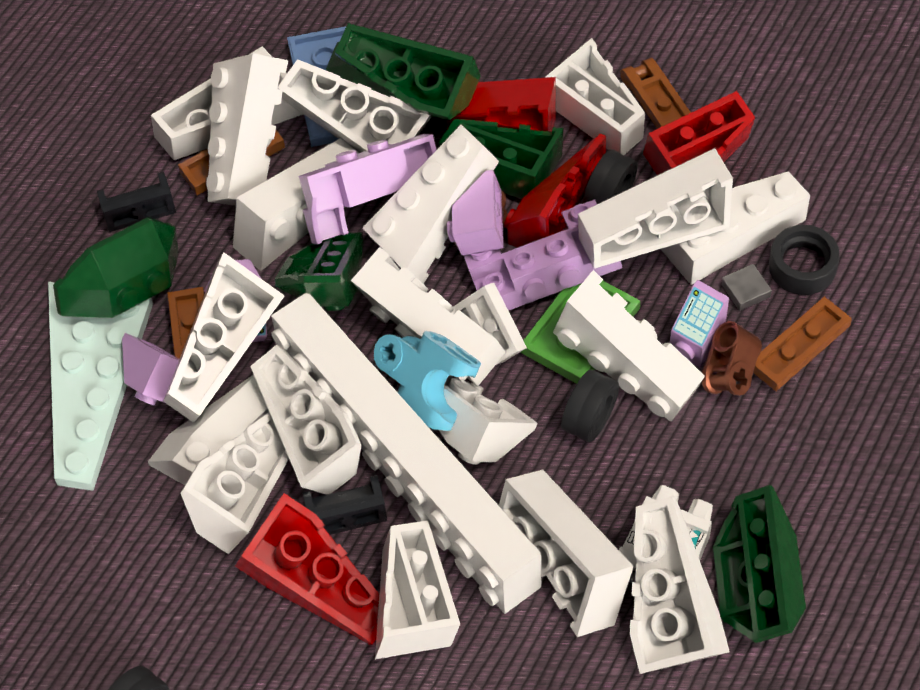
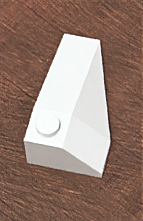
[181,412,289,554]
[630,496,730,674]

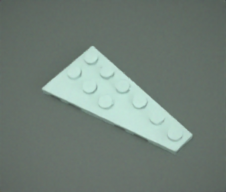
[48,282,153,491]

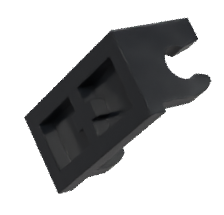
[97,171,176,233]
[302,475,387,535]

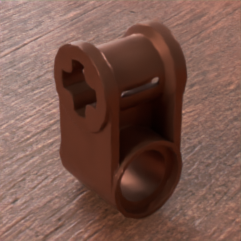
[702,321,762,396]

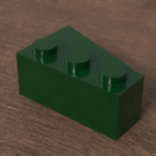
[439,119,564,199]

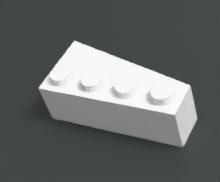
[206,53,288,206]
[277,59,431,153]
[578,148,733,269]
[661,171,810,285]
[351,247,506,386]
[163,252,284,423]
[553,270,705,421]

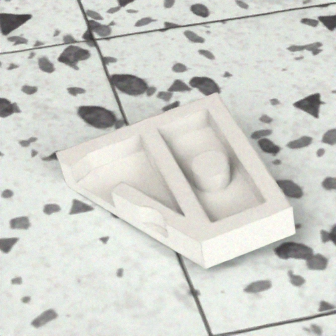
[453,283,527,365]

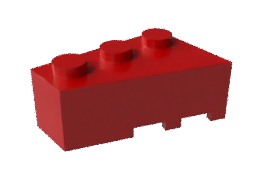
[447,77,556,132]
[643,91,755,176]

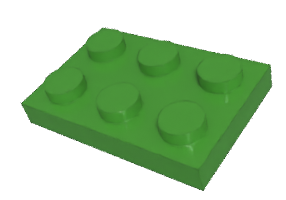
[520,280,641,384]

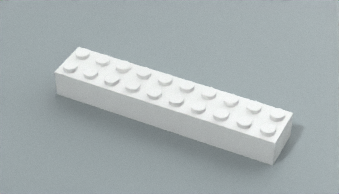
[271,293,541,614]

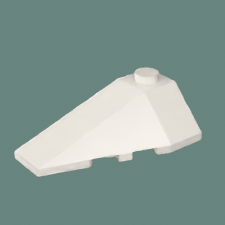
[250,345,361,495]
[148,375,269,485]
[439,375,538,465]

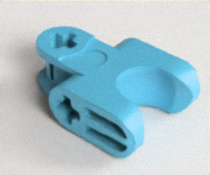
[374,331,481,431]

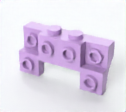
[299,134,437,244]
[463,199,622,311]

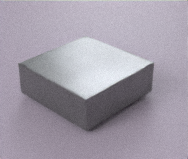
[721,264,772,311]

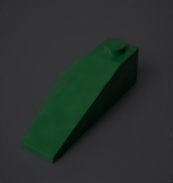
[335,23,481,120]

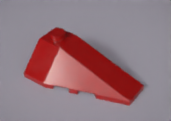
[504,133,606,248]
[235,493,380,645]

